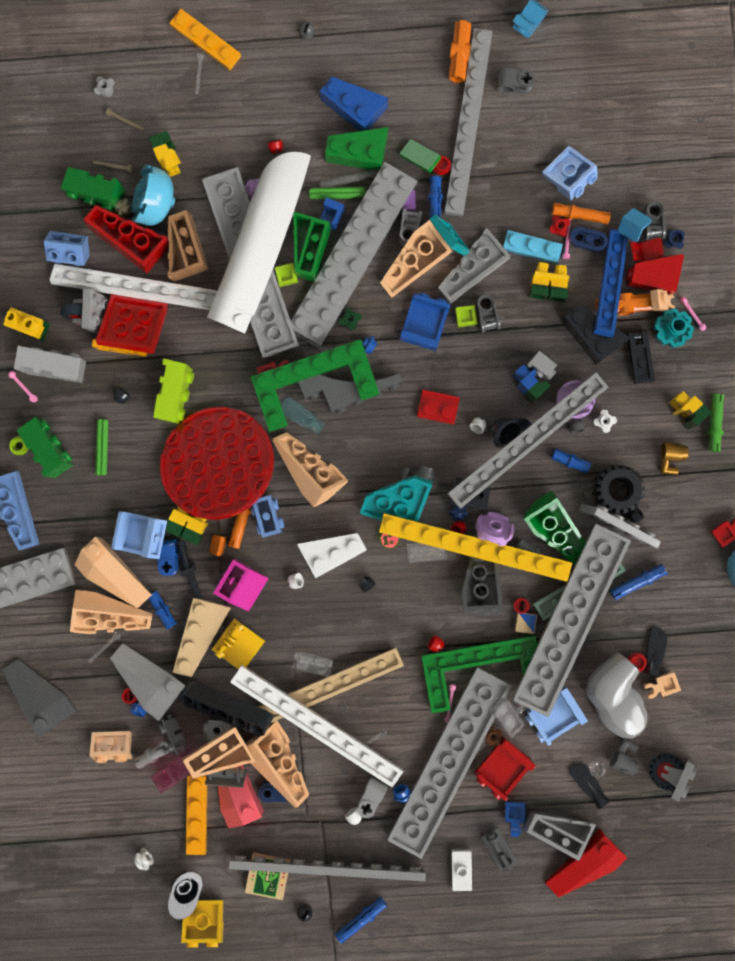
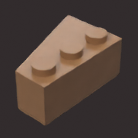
[168,210,209,282]

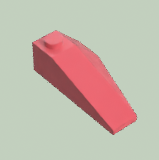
[218,765,264,828]

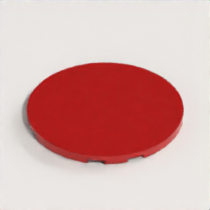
[160,407,274,520]

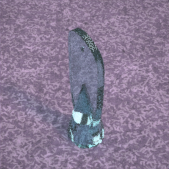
[282,398,325,435]

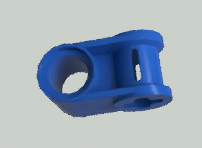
[157,539,179,576]

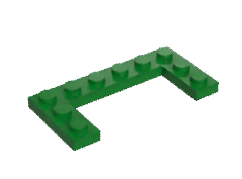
[251,339,380,432]
[421,635,537,713]

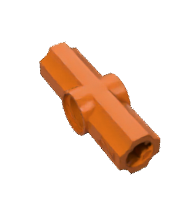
[449,20,471,83]
[595,293,653,315]

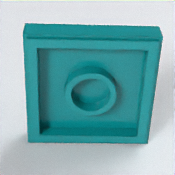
[430,215,470,256]

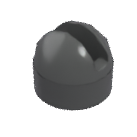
[299,22,315,40]
[569,419,586,434]

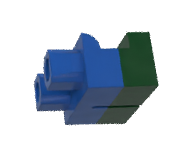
[513,365,551,404]

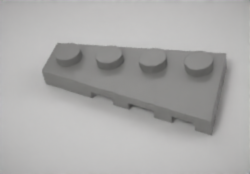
[438,228,510,304]
[578,504,661,549]

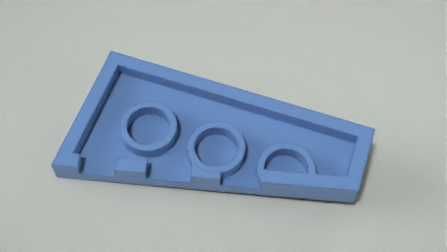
[0,471,40,550]

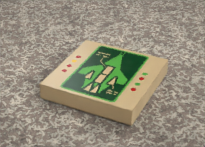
[245,852,291,900]

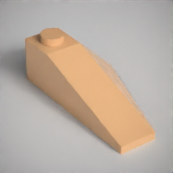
[380,220,453,298]
[272,433,348,507]
[70,590,152,634]

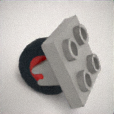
[60,289,108,334]

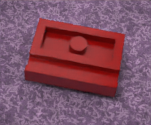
[417,390,460,425]

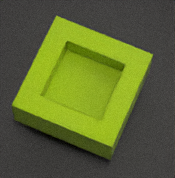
[275,263,298,287]
[455,305,477,328]

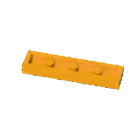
[170,9,241,71]
[186,774,207,855]

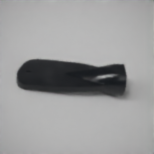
[645,627,667,676]
[569,764,610,809]

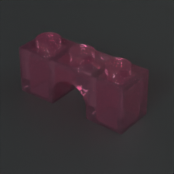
[151,742,206,794]

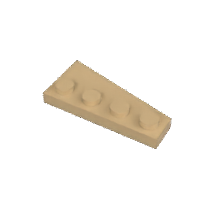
[173,597,231,677]

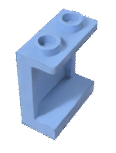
[111,511,167,559]
[525,685,588,746]

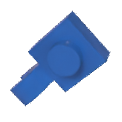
[505,800,526,837]

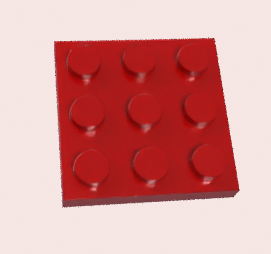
[96,294,168,354]

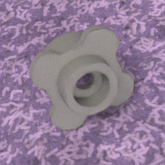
[94,76,115,97]

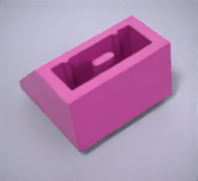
[213,559,269,611]

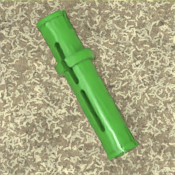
[707,394,724,452]

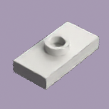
[451,849,472,891]

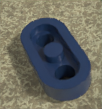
[569,227,608,252]
[258,781,288,803]

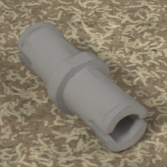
[134,742,169,769]

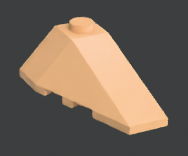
[75,537,152,608]
[245,721,309,808]

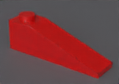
[545,829,627,898]

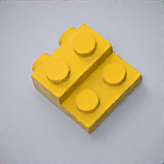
[181,900,224,947]

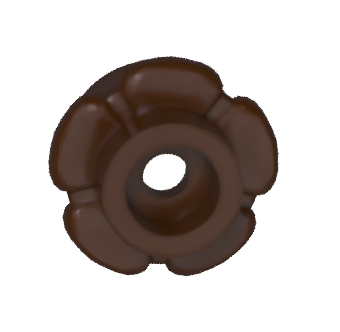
[484,727,503,746]

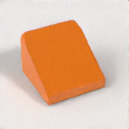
[209,535,227,556]

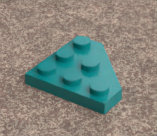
[360,475,433,522]

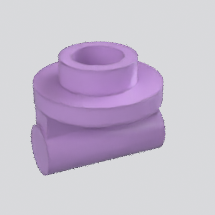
[245,178,259,199]

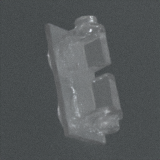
[292,651,333,677]

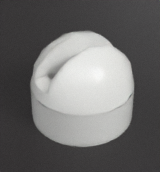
[470,417,486,434]
[287,573,304,589]
[345,807,362,825]

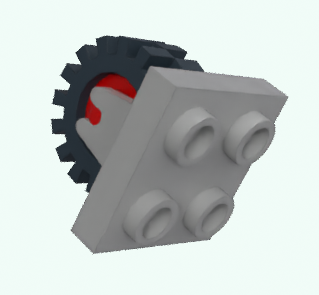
[649,753,698,802]

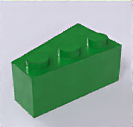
[325,127,388,172]
[60,167,126,212]

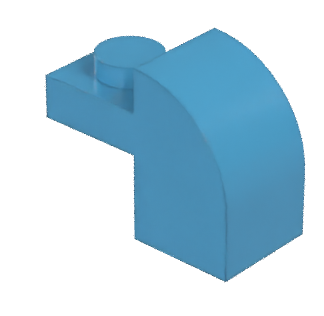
[513,0,549,39]

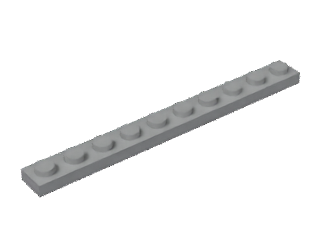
[444,28,493,217]
[448,372,608,509]
[229,855,426,881]

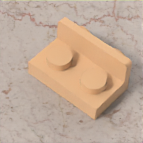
[89,731,133,763]

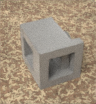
[526,351,557,380]
[204,717,233,740]

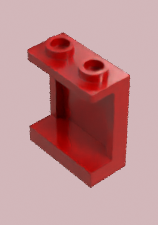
[474,737,536,801]

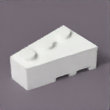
[297,533,367,578]

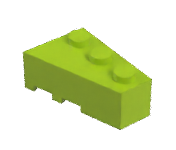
[153,358,194,424]

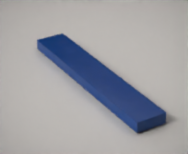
[594,229,628,337]

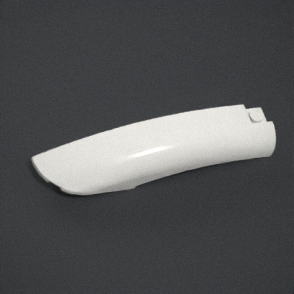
[207,152,311,333]

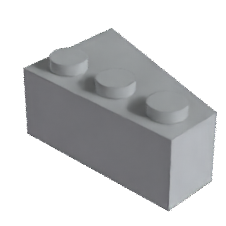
[522,811,596,861]

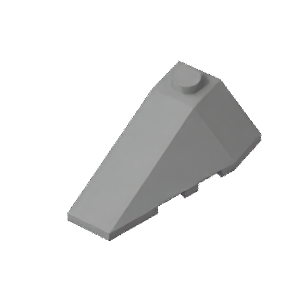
[110,643,185,721]

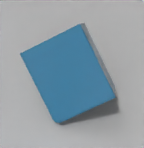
[618,208,652,242]

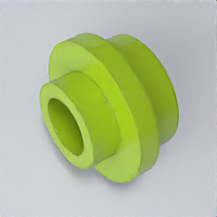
[9,436,29,455]

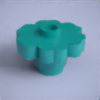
[653,308,694,348]

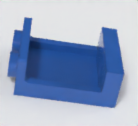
[400,292,450,351]

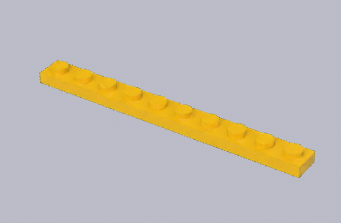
[379,513,572,581]

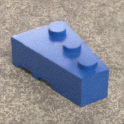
[320,77,388,131]

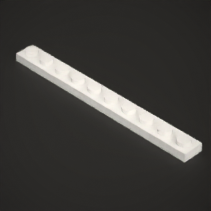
[50,264,217,310]
[230,665,403,788]

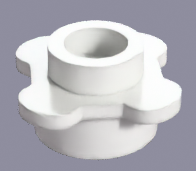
[594,410,617,433]
[134,848,154,870]

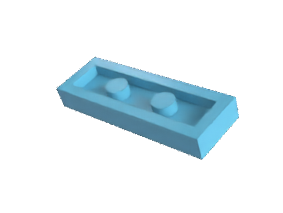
[503,230,563,264]

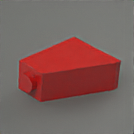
[625,254,684,295]

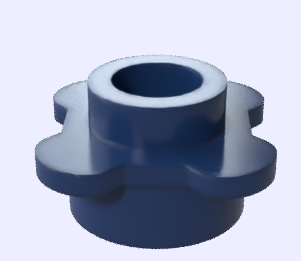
[665,229,685,249]
[448,506,468,520]

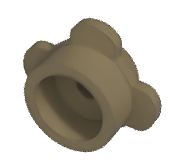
[115,198,132,219]

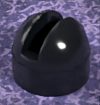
[113,387,131,404]
[627,506,644,523]
[359,576,376,593]
[297,904,313,922]

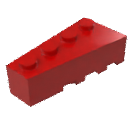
[83,205,169,274]

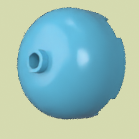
[131,164,175,226]

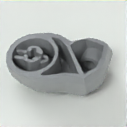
[585,652,647,738]

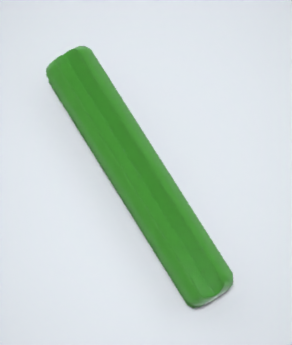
[309,187,365,199]
[95,419,108,475]

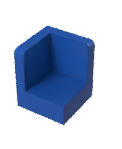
[320,197,344,231]

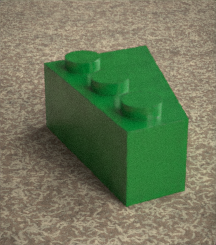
[293,212,331,282]
[17,417,74,478]

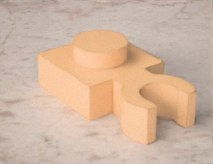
[650,289,675,312]
[643,671,681,699]

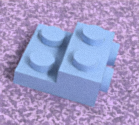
[542,146,598,200]

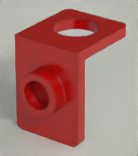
[630,237,664,263]

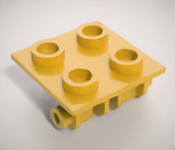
[212,618,265,669]

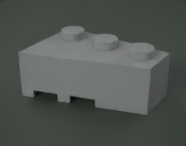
[14,346,86,383]

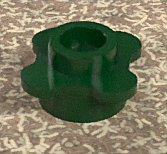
[339,308,362,331]

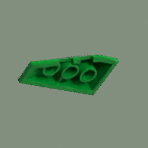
[523,491,586,564]

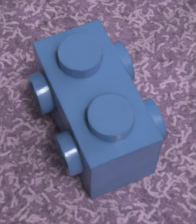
[44,231,90,266]
[250,495,285,538]

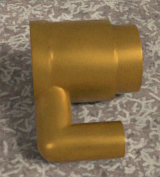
[660,442,689,475]

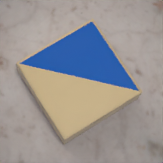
[515,613,537,634]

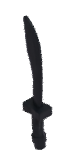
[177,541,203,599]

